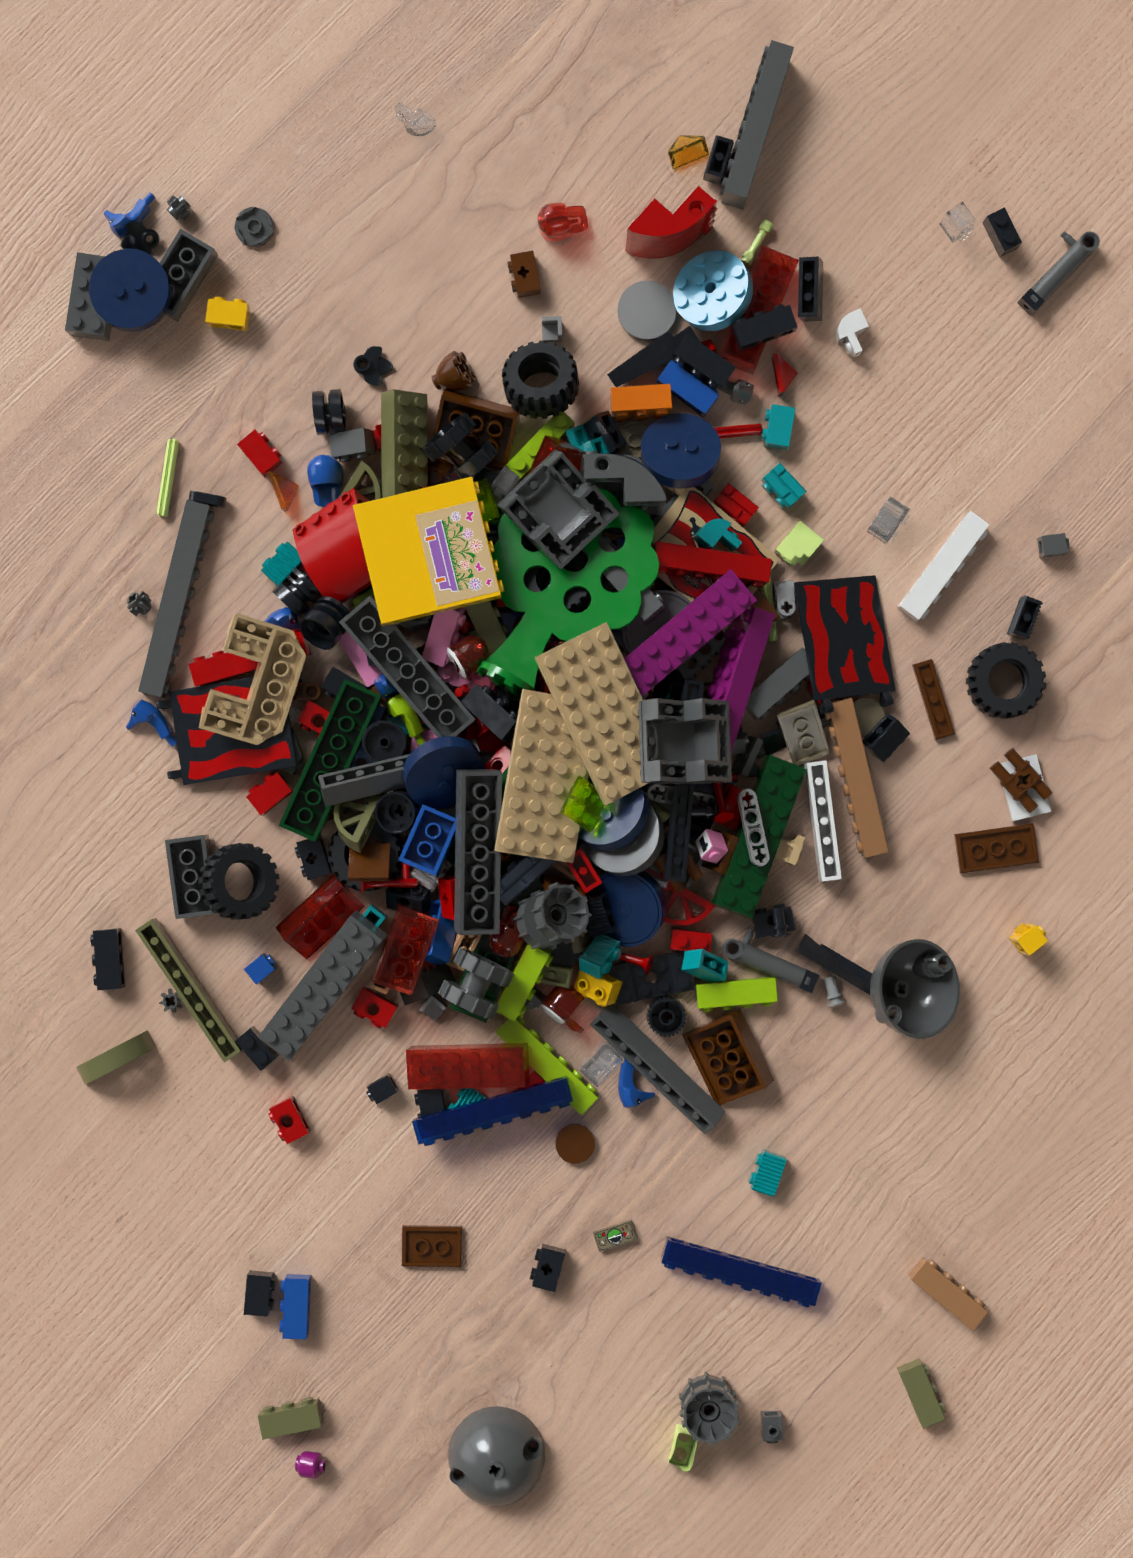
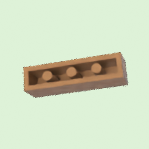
[908,1257,988,1331]

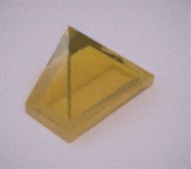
[667,135,709,170]

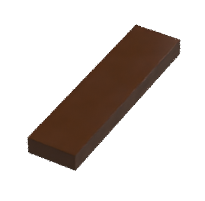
[912,659,955,740]

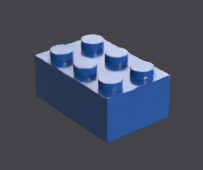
[399,805,456,878]

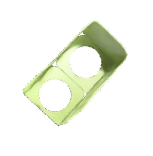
[774,521,824,566]
[667,1424,698,1471]

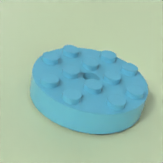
[673,250,753,331]

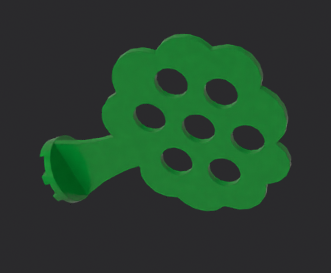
[476,488,660,699]

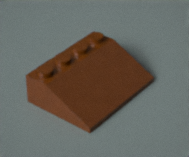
[432,389,521,471]
[682,1009,774,1106]

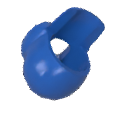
[307,455,344,507]

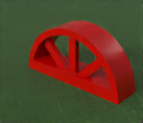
[644,867,715,925]

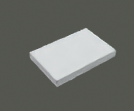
[1001,754,1051,821]

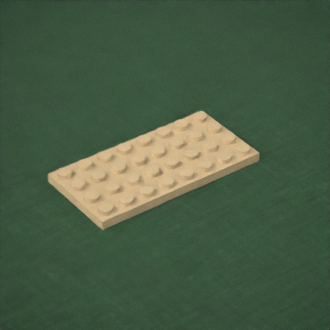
[534,622,648,805]
[494,689,589,863]

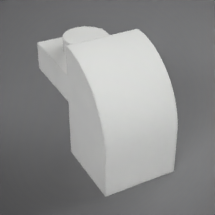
[836,308,869,358]

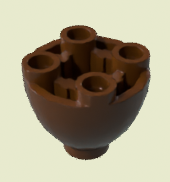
[432,351,476,391]

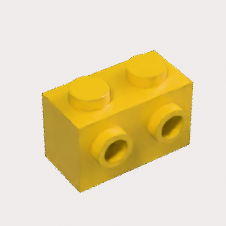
[205,296,250,331]
[1009,923,1048,956]
[573,970,623,1007]

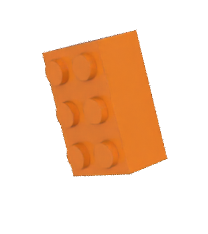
[610,384,672,422]

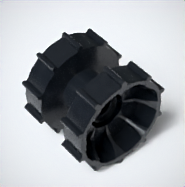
[422,412,498,482]

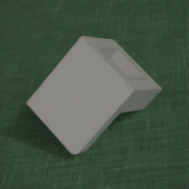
[542,316,562,342]
[419,995,448,1022]

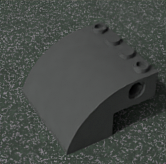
[497,449,619,570]
[579,451,666,517]
[638,698,732,784]

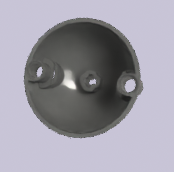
[870,939,960,1039]
[448,1406,545,1507]

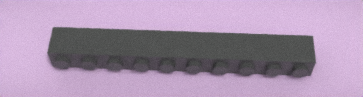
[138,500,214,698]

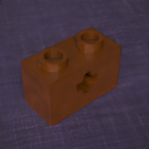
[507,250,541,298]

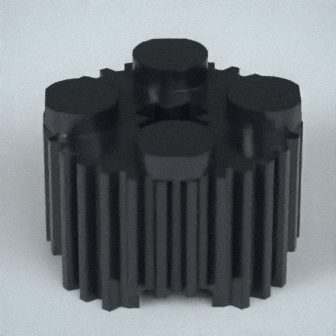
[646,995,687,1037]

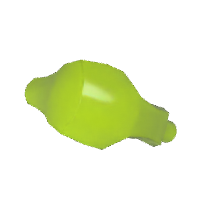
[385,694,425,746]

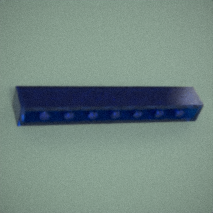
[412,1076,573,1146]
[661,1236,822,1307]

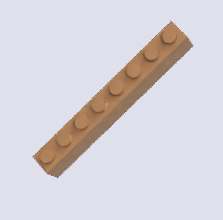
[825,697,888,858]

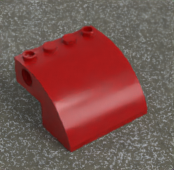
[625,186,718,259]
[292,488,371,604]

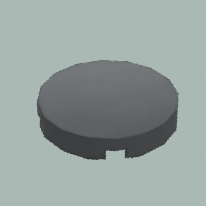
[234,207,274,247]

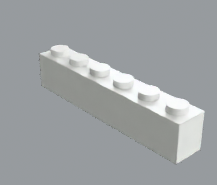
[897,510,990,622]
[804,761,842,882]

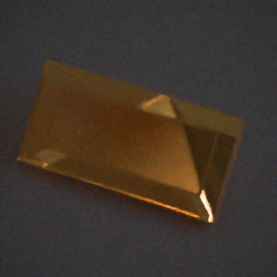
[267,471,299,512]

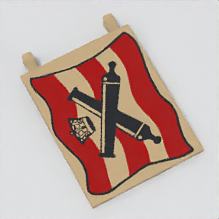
[652,487,780,632]

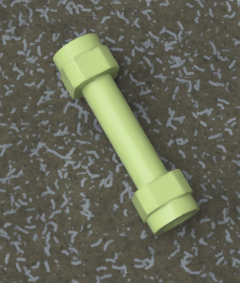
[741,220,774,267]

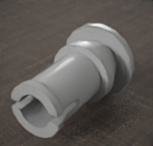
[823,976,846,1007]

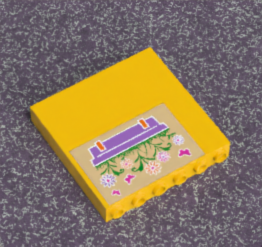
[353,477,504,626]

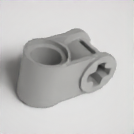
[773,580,796,619]

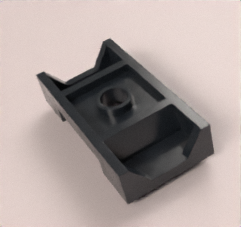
[610,951,695,1006]

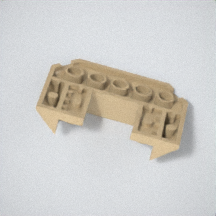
[199,612,306,745]

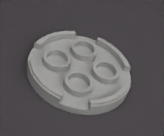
[618,281,677,341]

